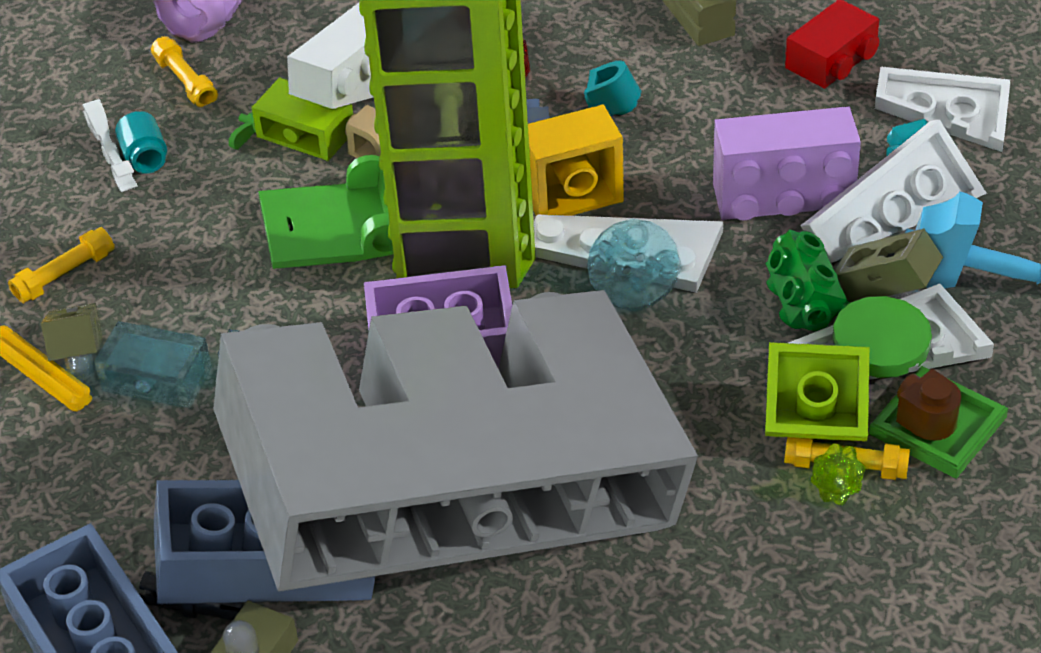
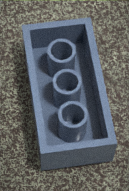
[153,480,375,604]
[0,523,178,653]

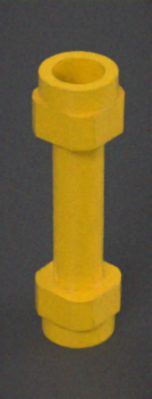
[151,36,218,108]
[8,227,115,304]
[784,437,910,480]

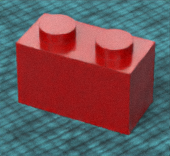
[785,0,880,89]

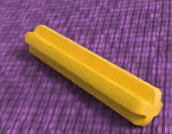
[0,325,92,412]

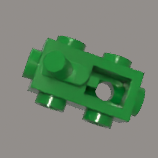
[765,229,851,332]

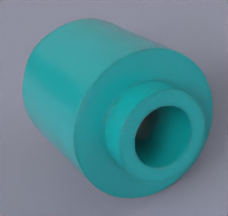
[115,111,167,174]

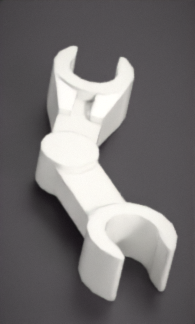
[83,99,138,192]

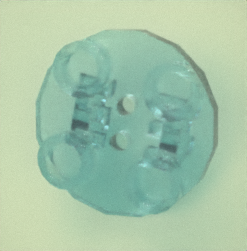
[587,219,682,312]

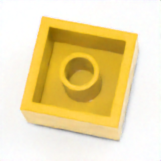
[528,104,624,216]

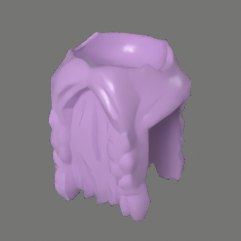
[153,0,243,42]

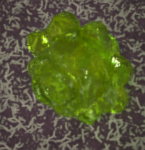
[811,443,866,506]

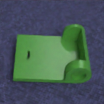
[258,155,393,269]

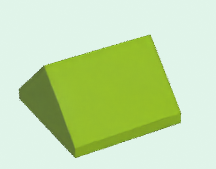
[765,342,870,441]

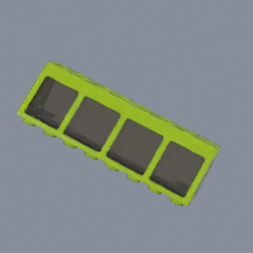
[359,0,536,288]

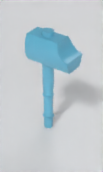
[905,192,1041,289]

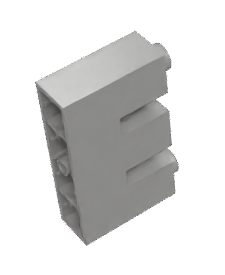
[213,290,698,592]

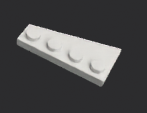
[800,119,987,262]
[534,214,723,293]
[788,283,994,380]

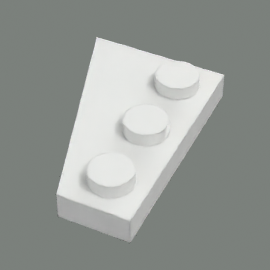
[875,67,1010,152]

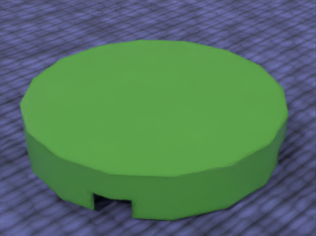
[832,296,932,378]

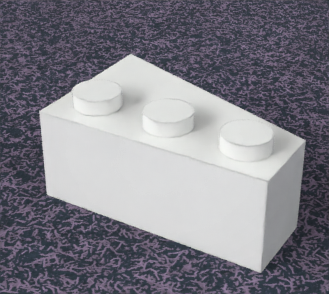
[287,3,405,109]

